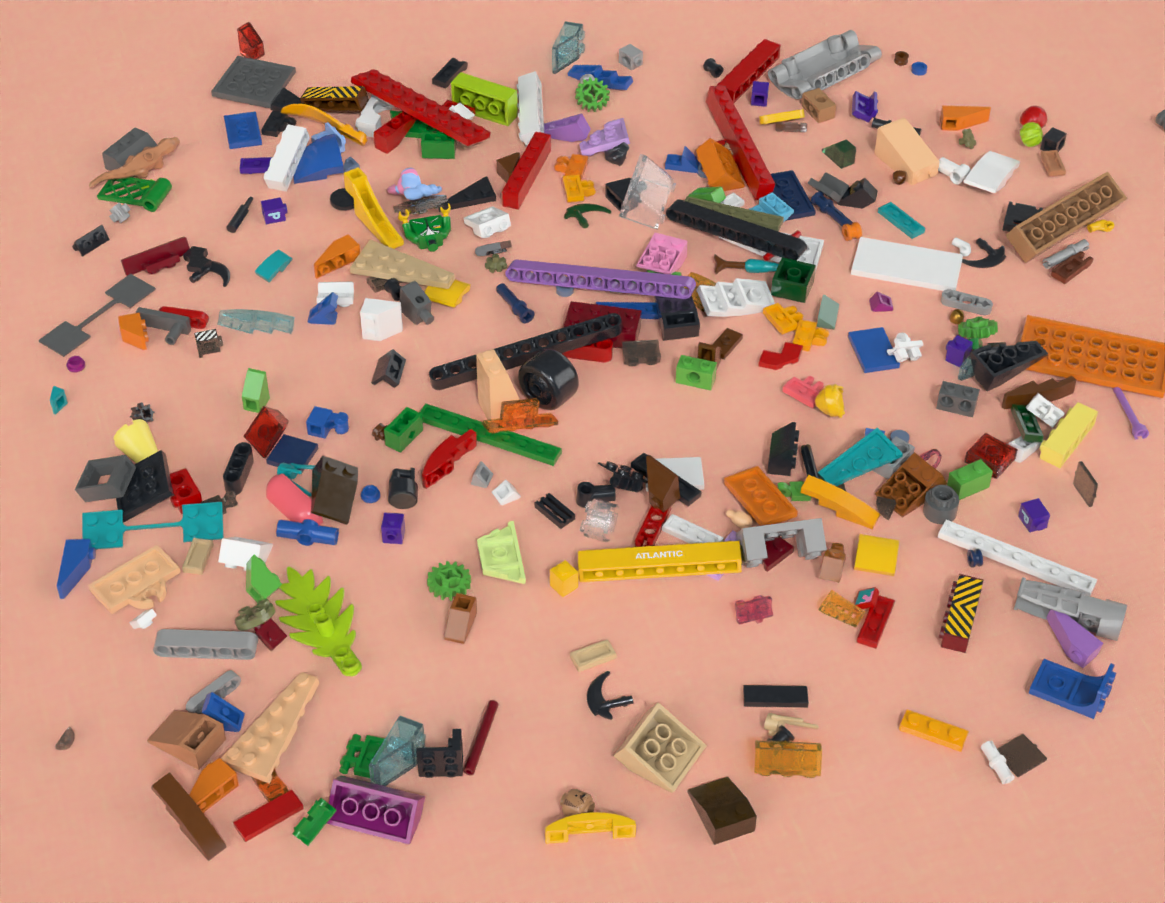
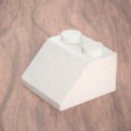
[360,298,403,341]
[218,536,273,571]

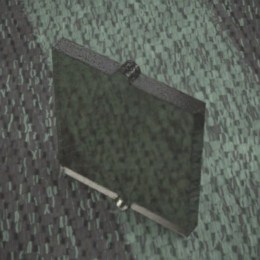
[1073,461,1098,507]
[997,734,1047,777]

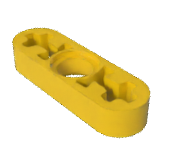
[759,109,805,124]

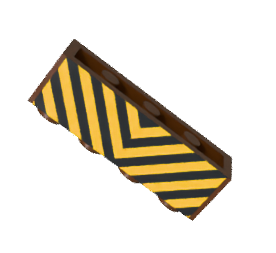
[300,86,369,111]

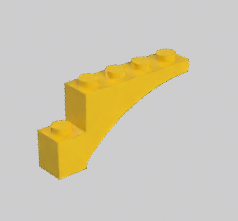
[344,167,404,249]

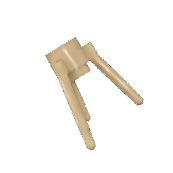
[764,713,819,753]

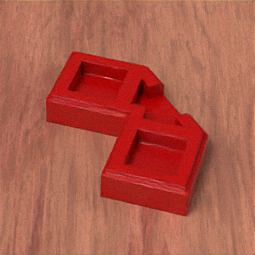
[759,342,803,370]

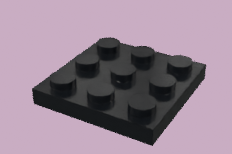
[116,450,174,522]

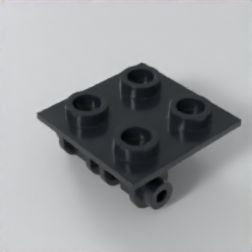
[598,461,648,493]

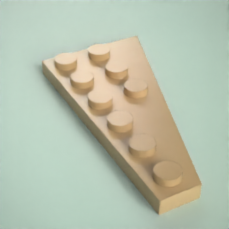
[350,239,455,289]

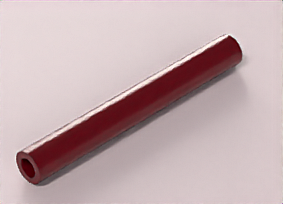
[464,700,499,775]

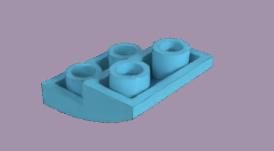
[749,193,794,222]

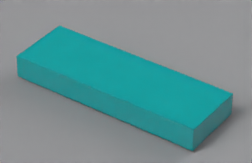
[878,202,925,239]

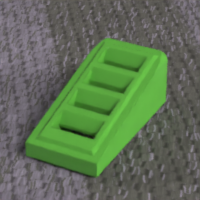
[688,186,726,203]

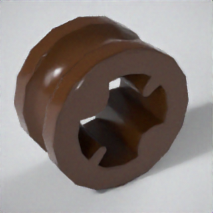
[894,51,909,66]

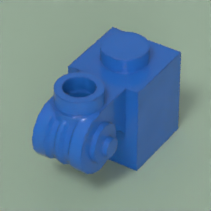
[306,406,349,439]

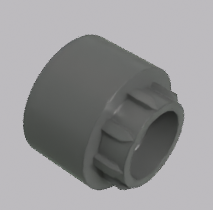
[923,485,959,524]

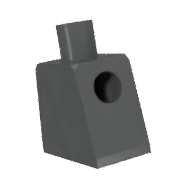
[400,281,434,325]

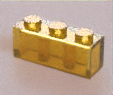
[754,740,822,778]

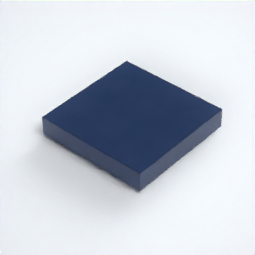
[266,434,319,473]

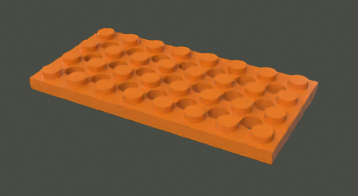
[1021,315,1165,398]

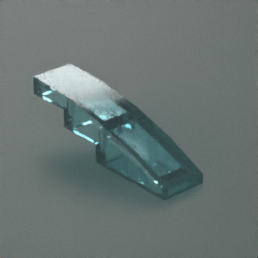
[217,309,295,334]

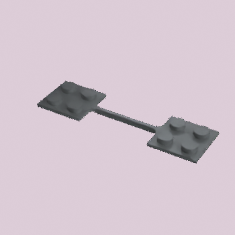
[38,274,156,357]

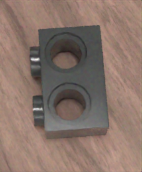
[936,381,980,418]

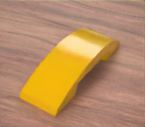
[545,812,636,844]

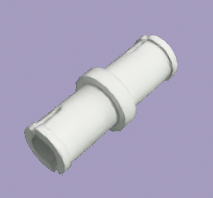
[981,740,1015,784]

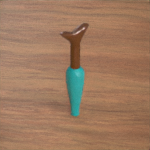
[714,254,779,274]

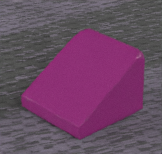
[869,292,894,312]

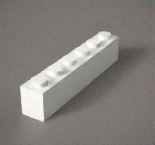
[516,71,544,147]

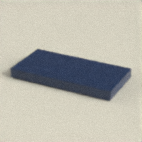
[771,170,816,221]

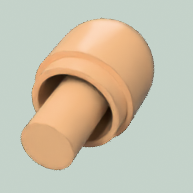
[726,509,753,529]

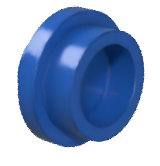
[361,485,380,503]

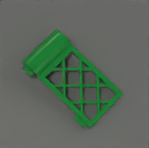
[97,177,172,212]

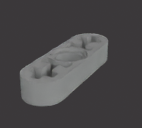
[941,289,993,315]
[186,670,241,714]

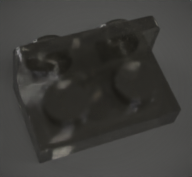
[622,339,661,366]

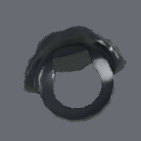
[604,142,629,166]

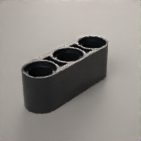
[223,442,254,496]

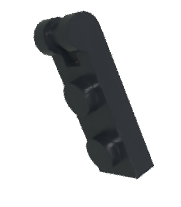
[432,58,468,88]

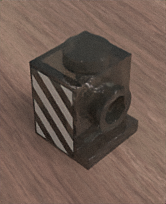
[194,329,223,358]

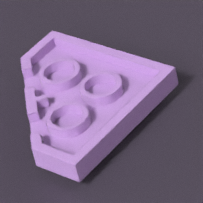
[579,118,630,156]

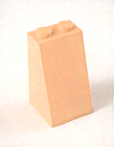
[875,117,940,186]
[476,349,527,426]

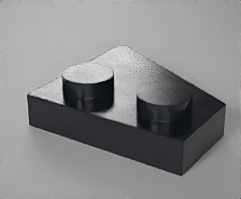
[270,88,302,112]

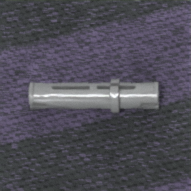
[1042,239,1089,269]

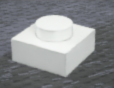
[129,609,157,629]

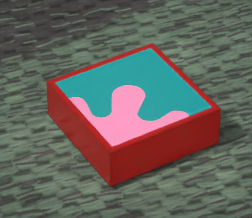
[854,587,879,610]

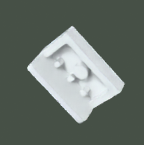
[317,281,354,307]

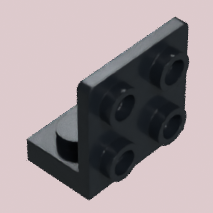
[416,729,463,778]

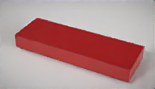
[857,595,895,649]
[233,790,304,842]

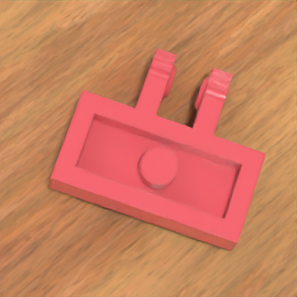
[783,376,824,409]

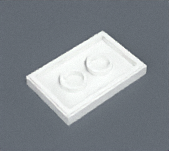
[645,457,705,492]

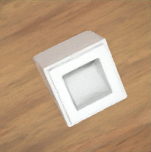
[492,480,521,505]

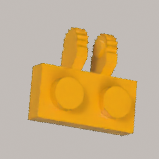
[562,175,596,202]
[763,303,804,335]
[793,319,829,352]

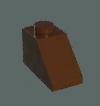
[697,342,722,368]

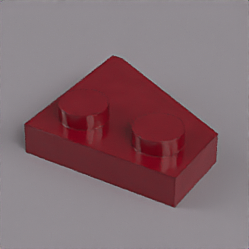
[762,536,794,572]

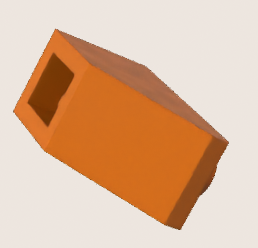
[118,312,149,350]

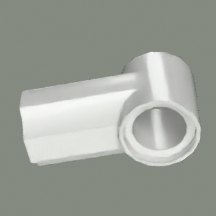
[938,157,971,185]

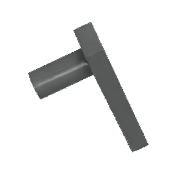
[136,307,191,345]

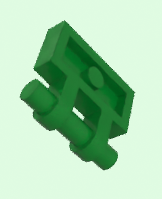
[339,734,388,779]

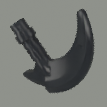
[962,238,1006,268]
[189,260,230,287]
[587,671,634,720]

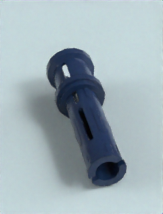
[811,191,853,226]
[496,283,535,324]

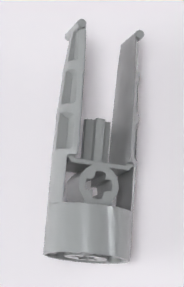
[1014,577,1127,641]

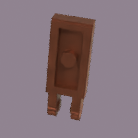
[1051,251,1093,284]

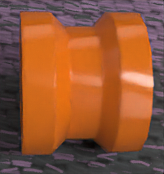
[842,222,862,241]

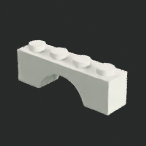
[355,94,394,137]

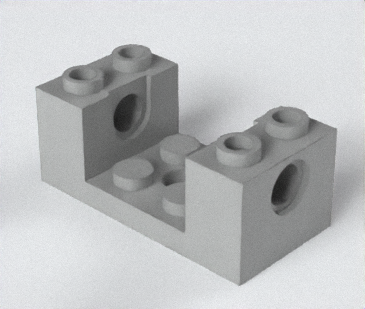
[736,518,827,568]

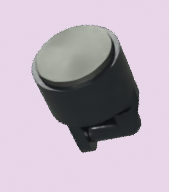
[388,467,418,509]

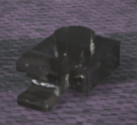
[201,491,238,514]

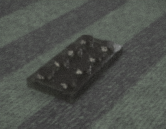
[393,195,448,215]

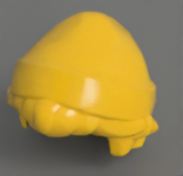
[815,384,845,418]

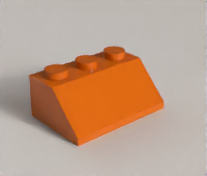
[696,138,745,191]

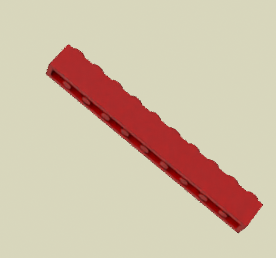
[706,85,775,200]

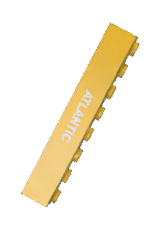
[578,541,742,582]

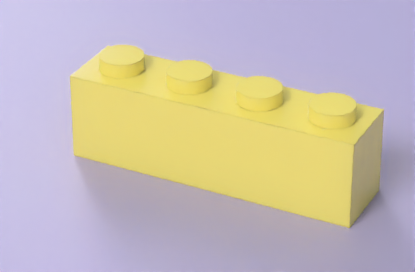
[1039,402,1098,468]

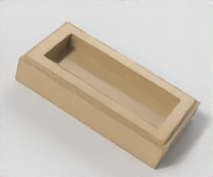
[182,538,214,575]
[570,639,617,672]

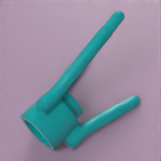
[277,462,315,497]

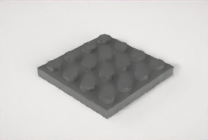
[211,56,296,108]

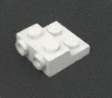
[463,206,511,238]

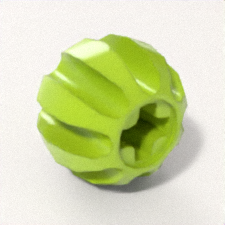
[1020,122,1043,147]

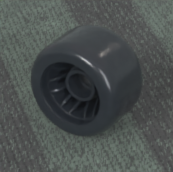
[518,349,579,410]

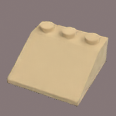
[614,703,707,793]

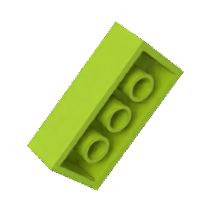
[451,72,518,126]

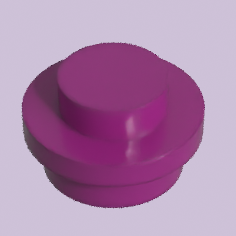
[66,356,85,372]

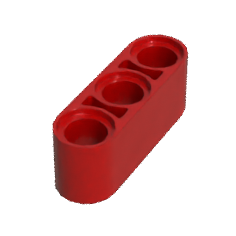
[561,335,613,363]

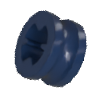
[967,549,983,568]

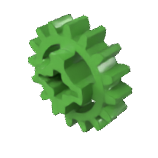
[575,77,610,112]
[958,316,998,339]
[427,561,471,601]

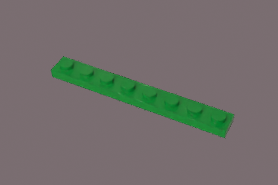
[419,403,562,466]

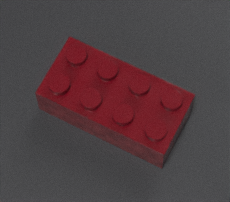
[564,301,642,350]

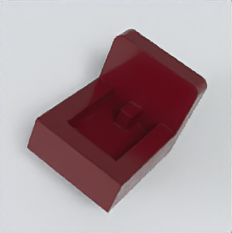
[253,618,287,651]

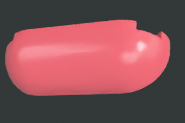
[266,473,323,525]

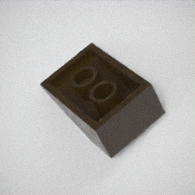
[311,456,358,525]
[687,777,757,845]

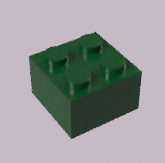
[771,257,816,303]

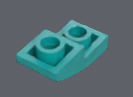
[255,249,293,283]

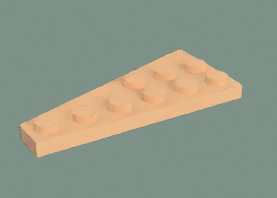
[221,672,319,784]

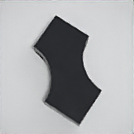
[183,246,212,274]

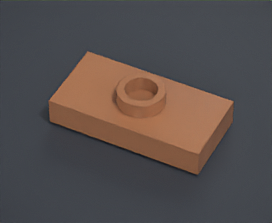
[1040,150,1066,176]

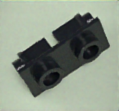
[72,225,110,257]

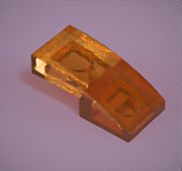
[250,768,288,802]

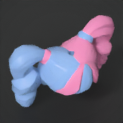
[387,167,442,200]

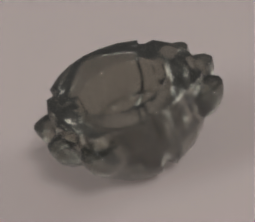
[55,726,75,750]

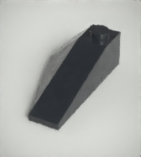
[970,341,1048,391]

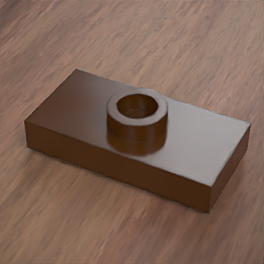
[712,328,743,360]

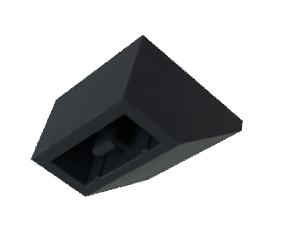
[767,422,799,476]

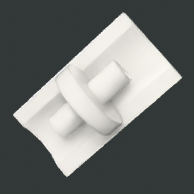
[887,332,924,362]
[1026,393,1065,428]

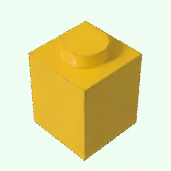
[550,560,578,597]

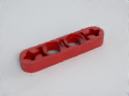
[635,505,672,547]

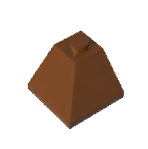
[646,455,680,512]

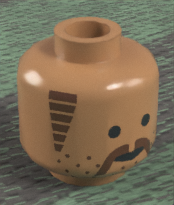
[560,789,595,817]

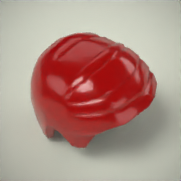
[1020,105,1047,129]

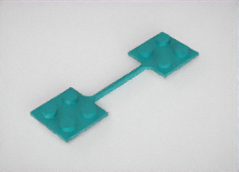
[82,502,224,550]

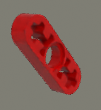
[159,306,209,329]

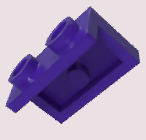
[852,91,878,123]

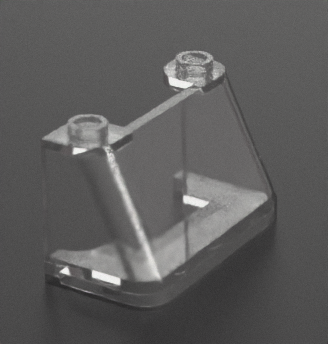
[619,153,676,229]

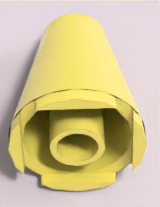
[113,419,158,464]

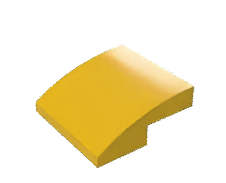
[425,280,471,307]
[854,534,900,576]

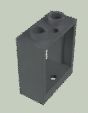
[75,455,136,502]

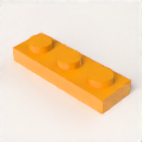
[899,709,969,752]

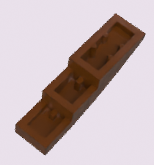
[1002,376,1077,409]
[151,772,227,861]

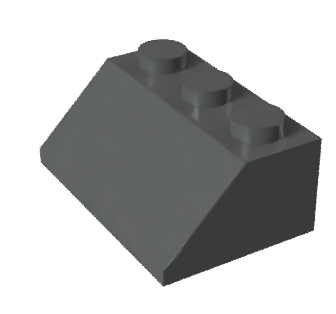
[102,127,157,178]

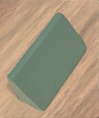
[817,295,840,330]

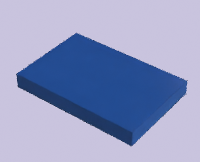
[224,111,262,149]
[848,327,900,373]

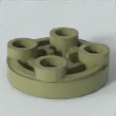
[235,599,275,631]

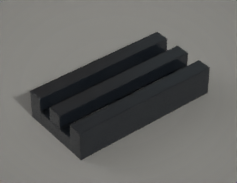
[534,493,575,529]

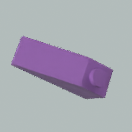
[544,113,591,142]
[1046,609,1103,668]

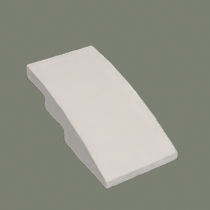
[964,151,1020,193]
[697,278,775,317]

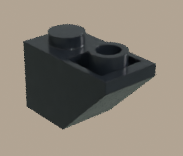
[837,178,878,209]

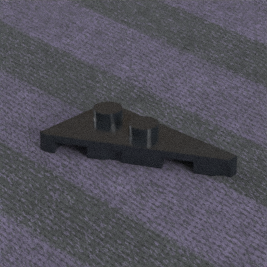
[438,176,496,212]

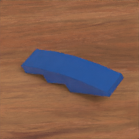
[568,65,633,90]

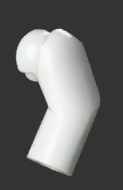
[952,237,971,256]

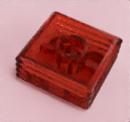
[964,433,1018,479]

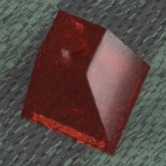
[244,406,289,459]

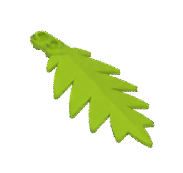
[275,566,362,677]

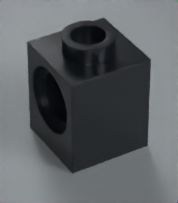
[1040,127,1067,152]

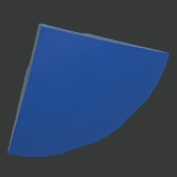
[293,134,344,184]

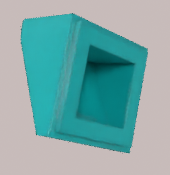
[50,386,68,415]

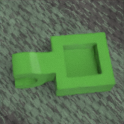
[777,481,811,501]

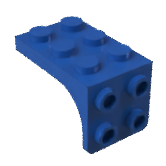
[1029,659,1116,719]

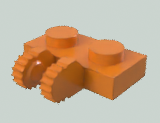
[554,154,588,181]

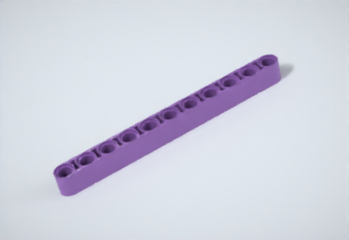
[505,259,696,299]

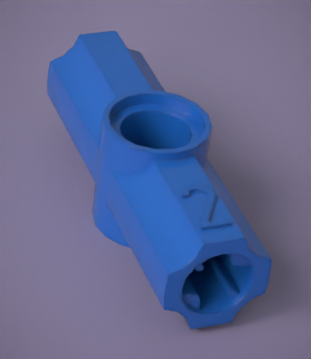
[276,519,339,546]

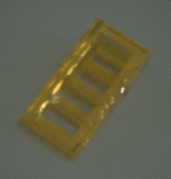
[818,590,866,628]

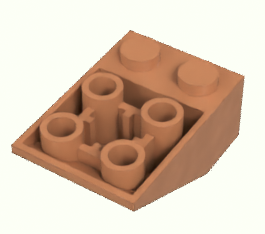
[147,710,226,770]

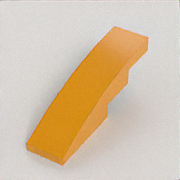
[801,475,880,529]

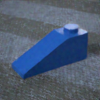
[56,539,96,599]

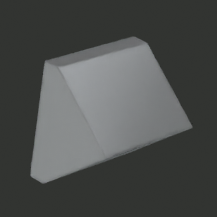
[471,461,494,488]

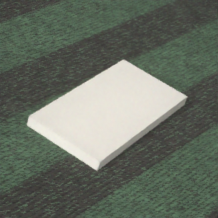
[851,237,963,291]

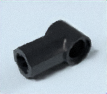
[576,482,616,508]

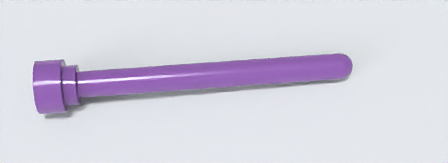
[1112,387,1149,440]

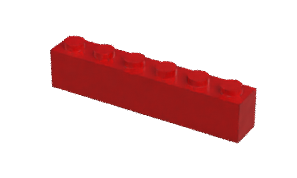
[717,39,781,103]
[502,132,551,210]

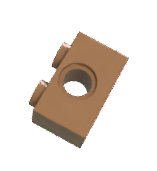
[802,88,837,123]

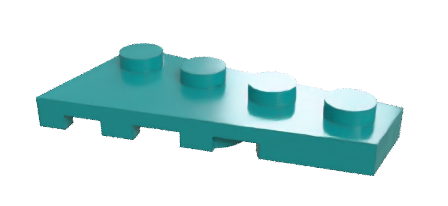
[818,427,903,486]

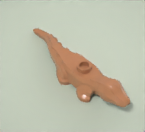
[89,137,180,188]

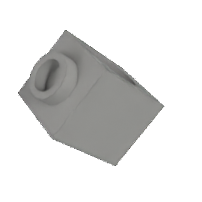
[619,44,643,71]

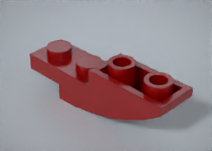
[422,429,477,489]

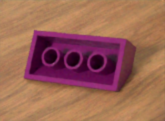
[326,775,425,844]

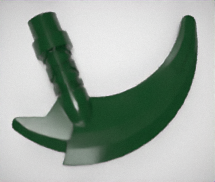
[564,203,611,228]

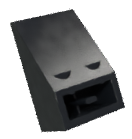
[654,296,700,341]

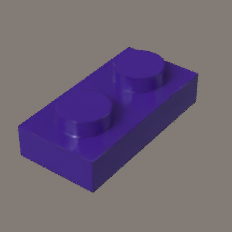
[240,157,272,174]

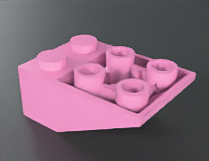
[637,233,688,275]

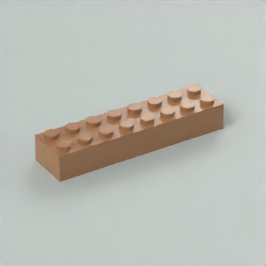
[1005,171,1128,263]

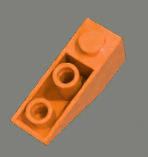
[940,105,991,131]
[314,234,360,279]

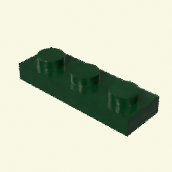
[1011,404,1044,443]

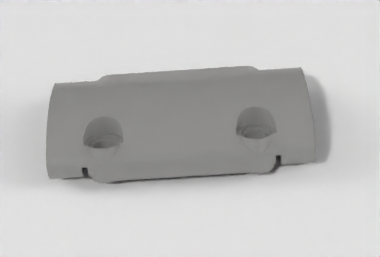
[768,30,882,99]

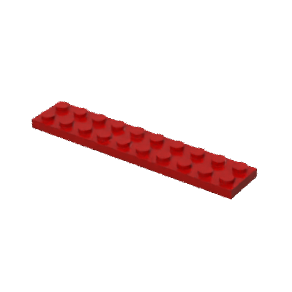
[351,69,491,146]

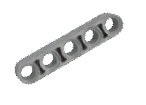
[153,629,258,660]

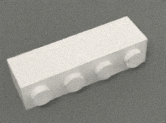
[264,124,310,192]

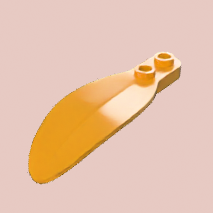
[281,104,368,146]

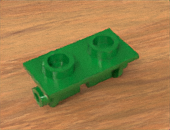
[292,798,337,846]

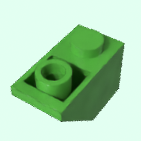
[242,368,270,414]
[246,554,282,603]

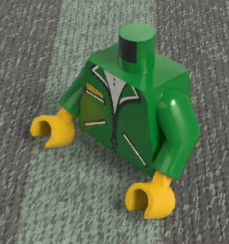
[398,203,451,252]

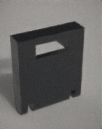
[1002,201,1043,232]

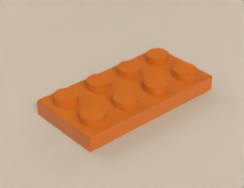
[724,466,798,526]

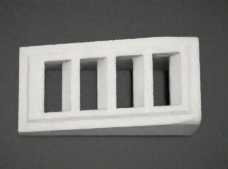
[1005,436,1044,463]

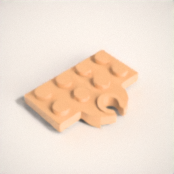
[88,545,181,614]

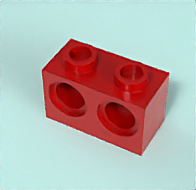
[170,468,203,514]

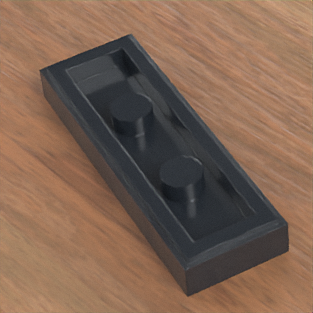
[743,685,809,708]

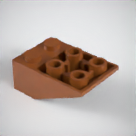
[875,452,947,518]

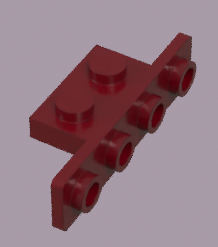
[121,236,190,276]

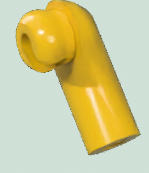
[1087,220,1114,233]

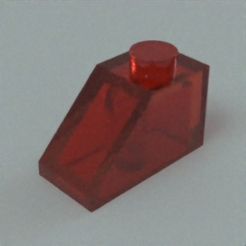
[237,22,265,59]

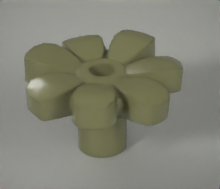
[958,128,976,149]
[485,254,507,273]

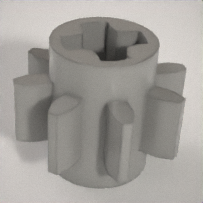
[109,202,131,224]

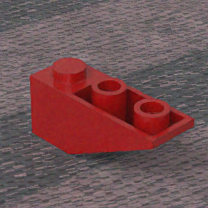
[374,111,417,154]

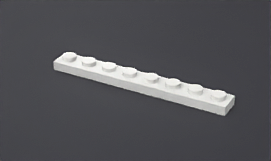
[938,520,1098,596]

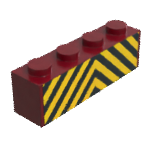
[939,574,984,653]

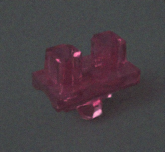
[735,595,773,625]

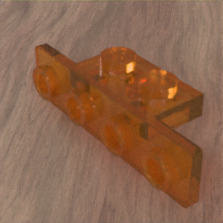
[483,398,559,433]

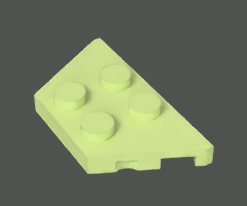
[477,521,526,584]

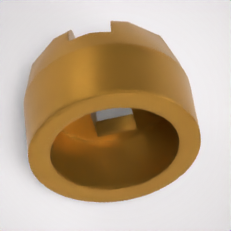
[949,309,965,325]

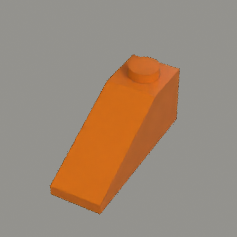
[189,758,239,813]

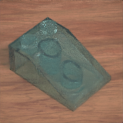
[552,21,585,74]
[369,716,426,786]

